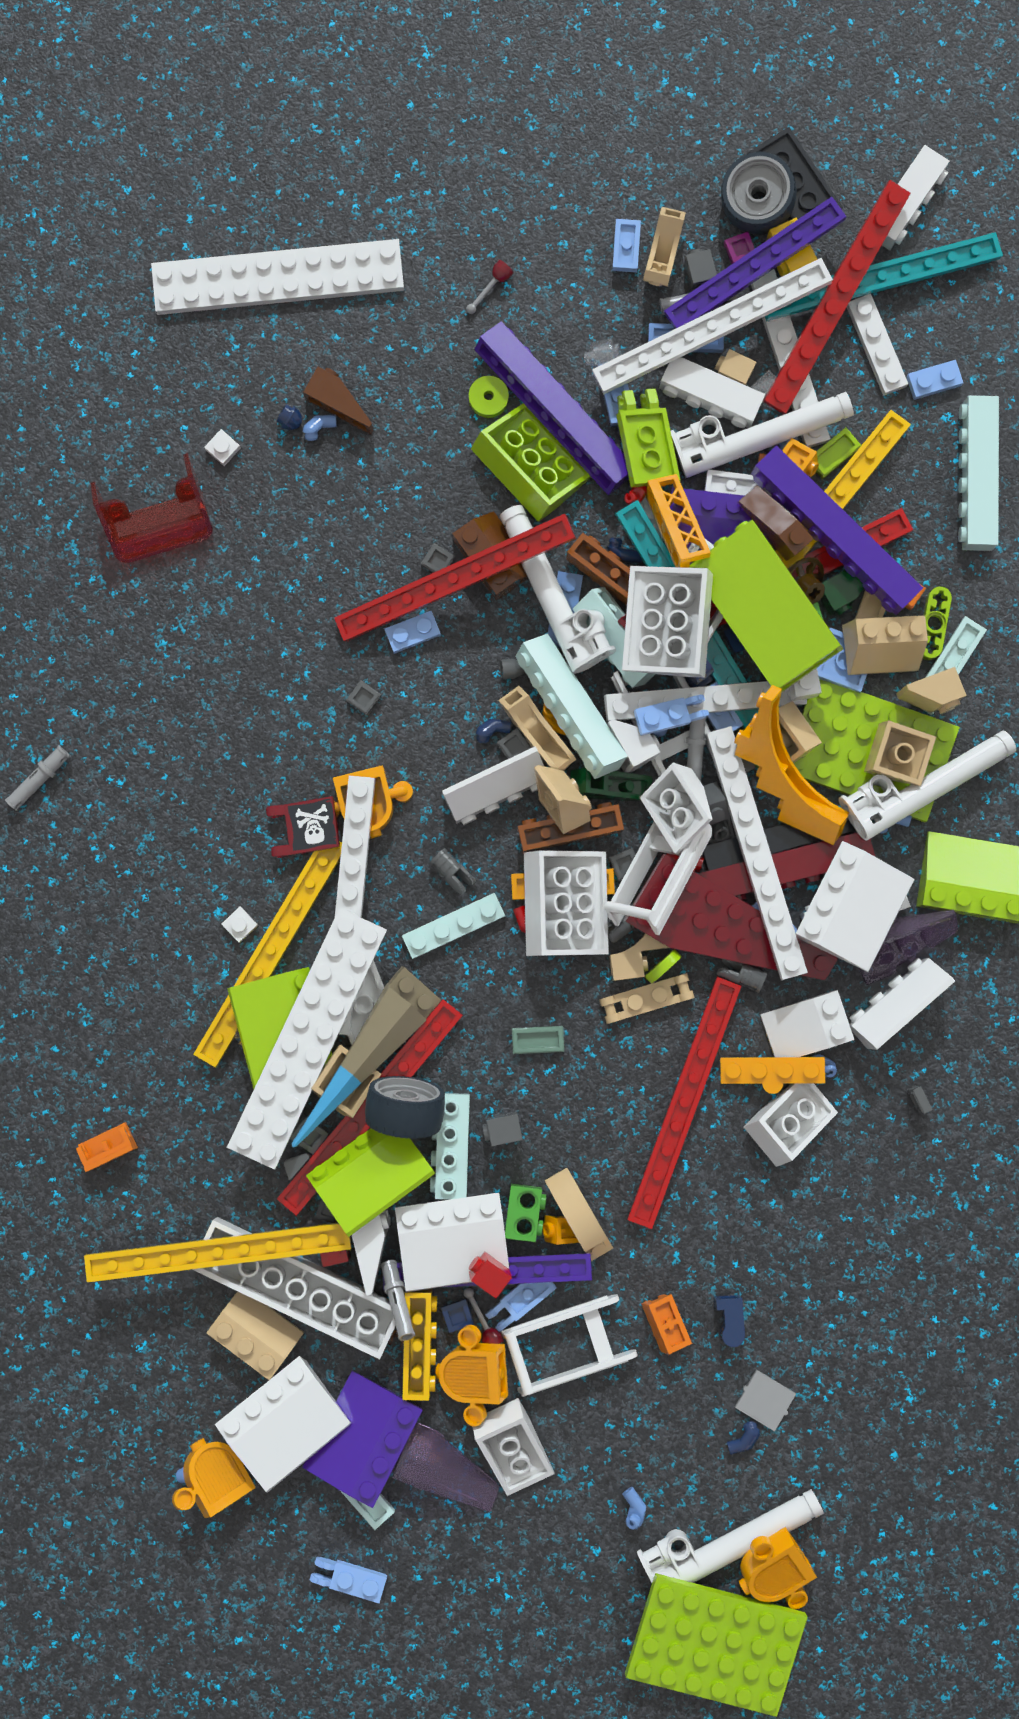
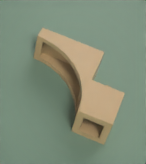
[609,934,669,981]

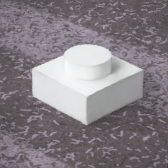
[204,429,241,466]
[222,907,259,943]

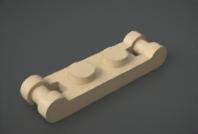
[599,973,695,1024]

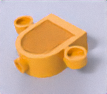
[333,765,413,839]
[435,1325,508,1426]
[172,1438,256,1518]
[739,1527,817,1609]

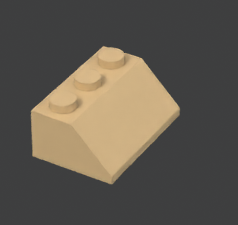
[842,616,928,675]
[207,1291,304,1380]

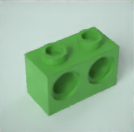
[505,1184,546,1242]

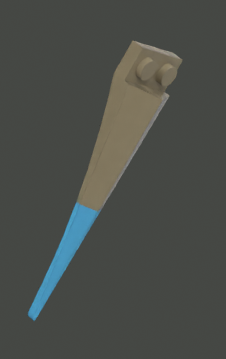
[292,966,441,1147]

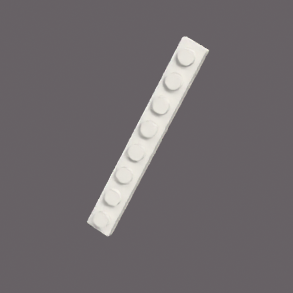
[751,269,830,448]
[604,681,807,721]

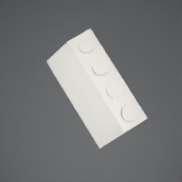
[442,746,544,825]
[849,958,955,1050]

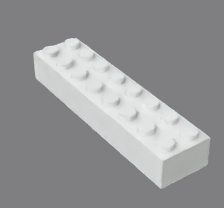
[192,1217,396,1359]

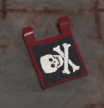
[266,796,340,858]

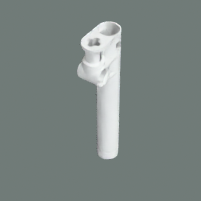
[671,392,854,478]
[500,505,616,674]
[839,731,1016,841]
[637,1489,824,1583]

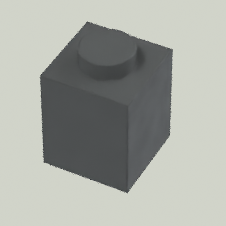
[684,249,717,292]

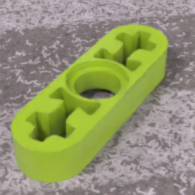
[923,587,952,660]

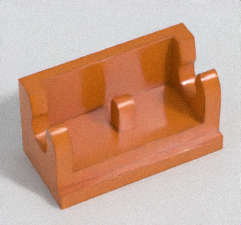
[76,1122,138,1172]
[641,1294,692,1354]

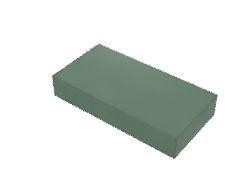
[512,1026,564,1054]

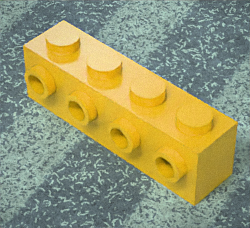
[403,1289,437,1401]

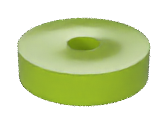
[469,376,509,418]
[645,949,682,984]

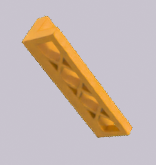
[646,474,711,568]

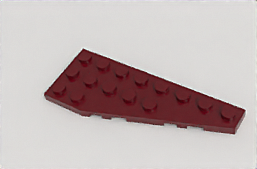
[624,854,838,980]

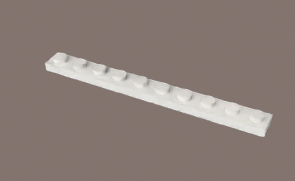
[592,258,833,395]
[706,726,808,980]
[335,776,376,1035]

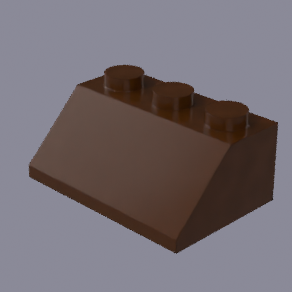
[452,511,528,601]

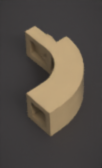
[643,207,686,287]
[545,1168,613,1261]

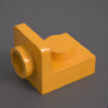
[782,438,819,477]
[542,1215,579,1245]

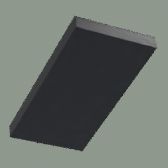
[747,127,843,220]

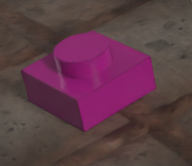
[724,232,755,264]

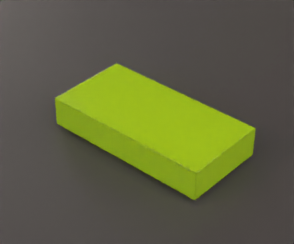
[816,427,862,480]

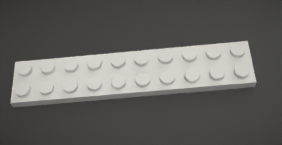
[151,239,404,315]
[227,908,387,1170]

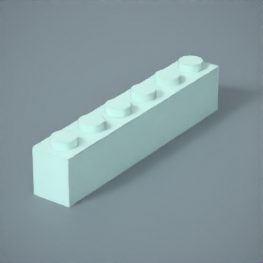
[958,396,999,551]
[515,634,628,779]

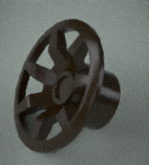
[788,557,825,604]

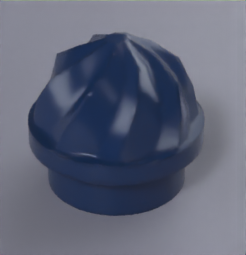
[276,404,302,430]

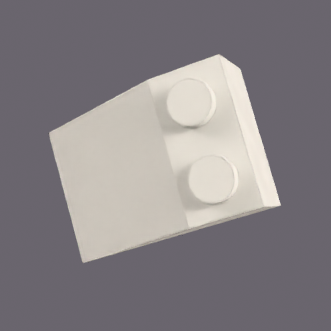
[640,763,712,854]
[760,990,854,1057]
[744,1083,838,1167]
[352,1210,391,1296]
[472,1398,554,1496]

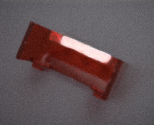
[90,453,213,563]

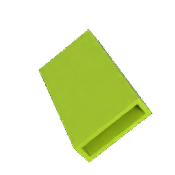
[689,520,843,693]

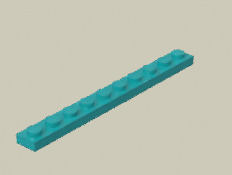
[765,232,1003,321]
[615,500,759,730]

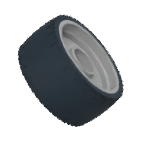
[721,151,797,235]
[365,1076,445,1139]

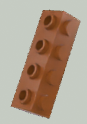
[566,533,630,606]
[518,802,624,854]

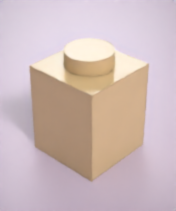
[715,349,756,385]

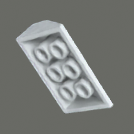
[622,566,713,678]
[796,841,914,972]
[524,851,609,956]
[395,1193,509,1292]
[215,1356,352,1492]

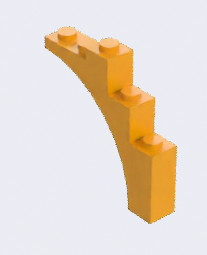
[734,685,849,845]

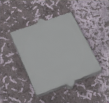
[735,1369,796,1431]

